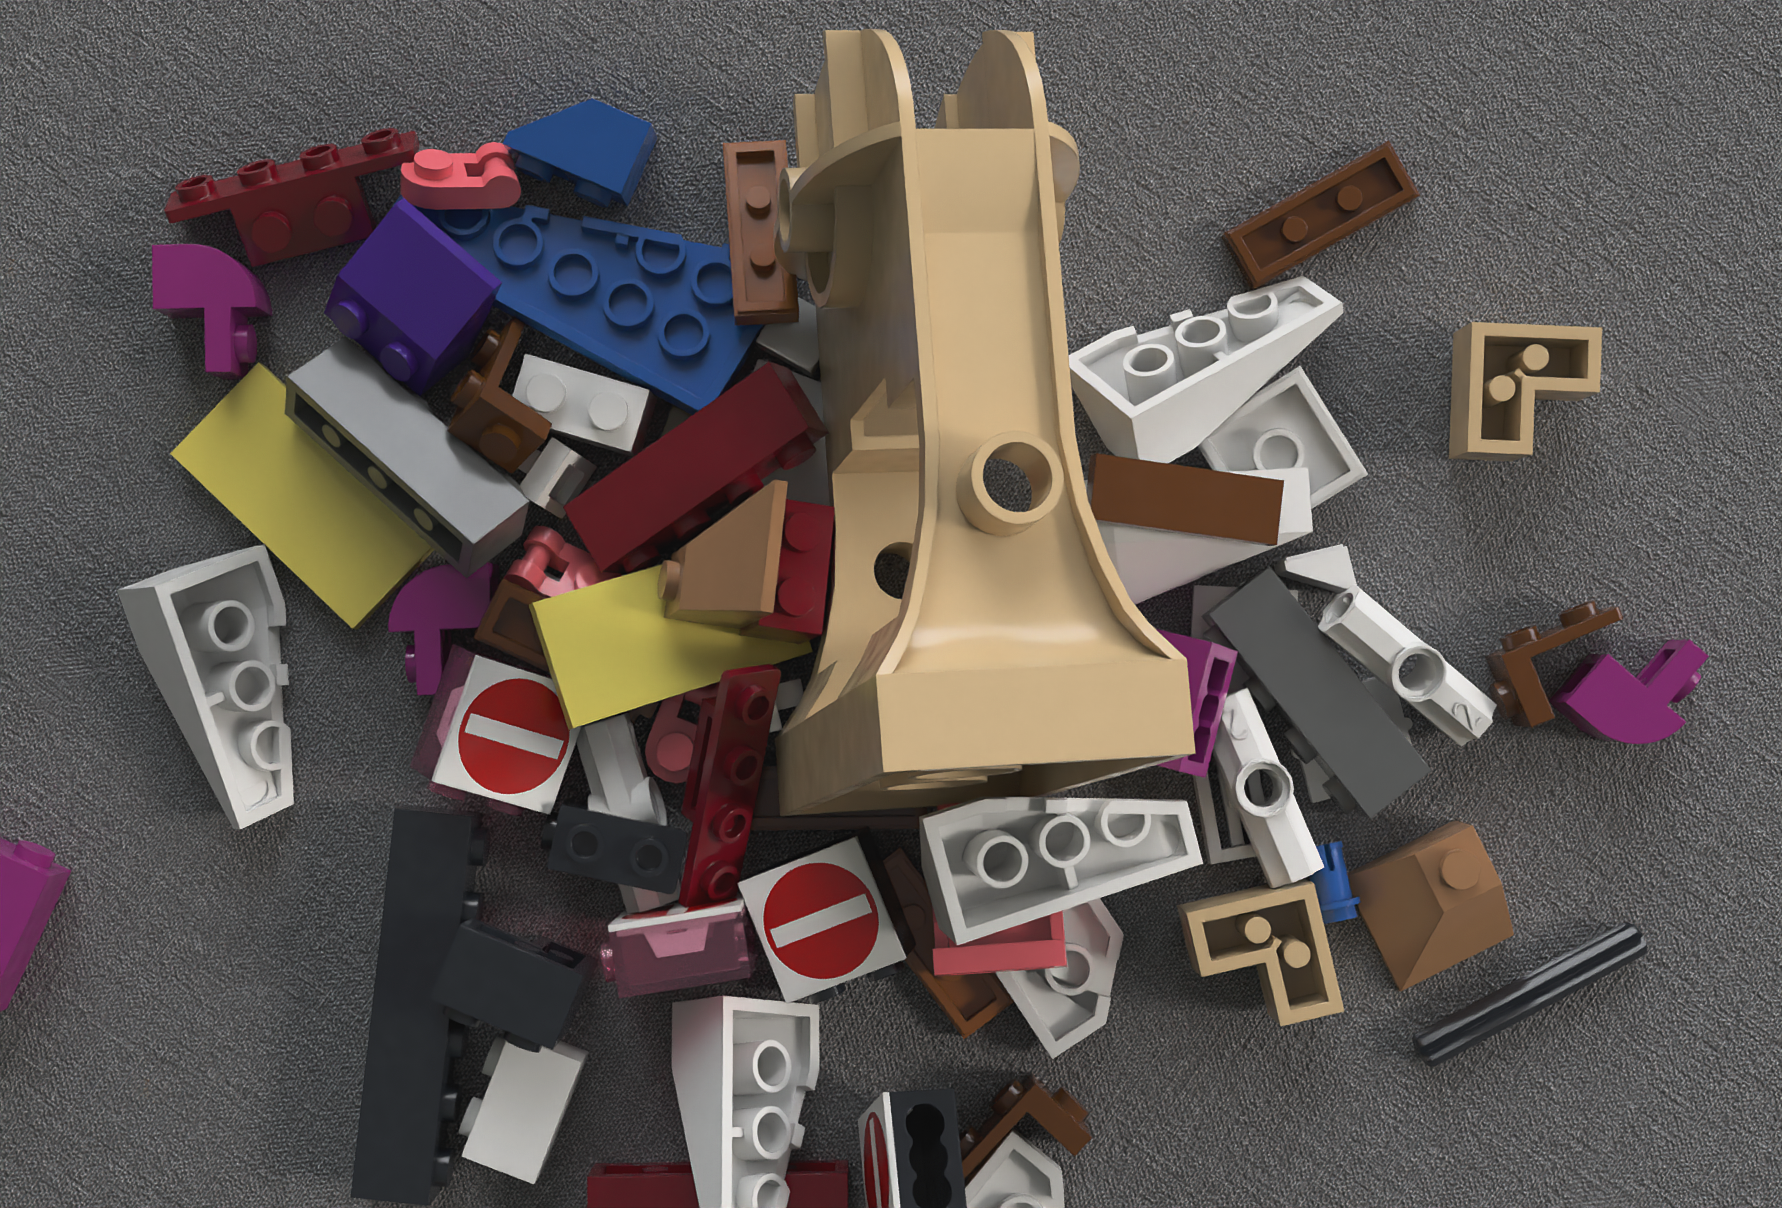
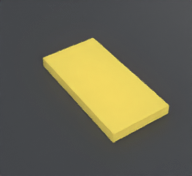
[170,362,435,630]
[529,564,813,730]

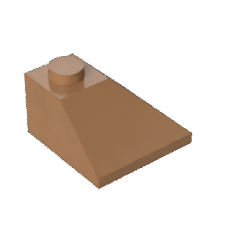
[658,479,788,629]
[1347,820,1514,991]

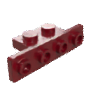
[164,128,419,267]
[678,664,781,908]

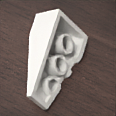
[1069,276,1343,463]
[1084,467,1313,605]
[117,544,294,830]
[919,797,1203,945]
[672,996,820,1208]

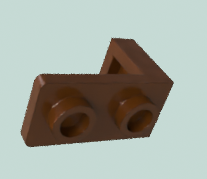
[447,316,552,474]
[1485,600,1623,727]
[959,1073,1092,1178]

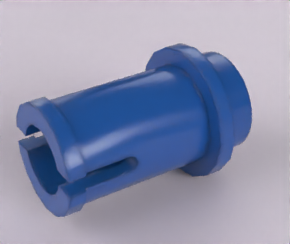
[1309,841,1361,924]

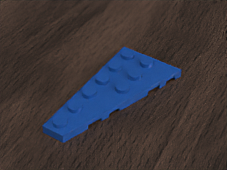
[390,194,765,415]

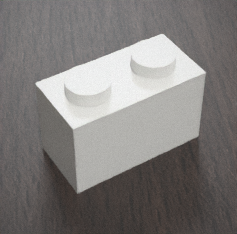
[513,354,657,457]
[459,1037,589,1184]

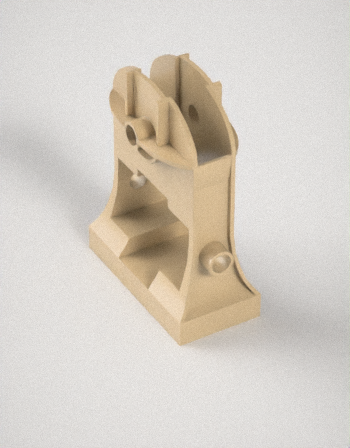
[773,29,1196,816]

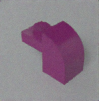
[152,244,273,380]
[388,562,500,695]
[1549,639,1709,744]

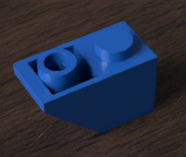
[503,98,657,208]

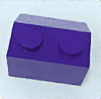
[324,198,502,396]

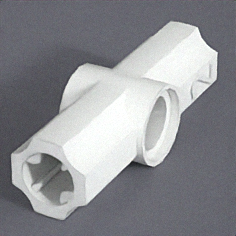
[1318,585,1497,747]
[1212,688,1324,889]
[576,713,681,914]

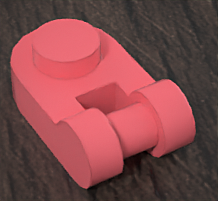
[401,142,521,210]
[504,526,622,598]
[645,682,720,783]

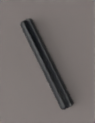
[1412,922,1648,1067]

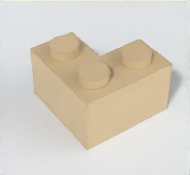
[1449,322,1602,461]
[1177,878,1344,1026]

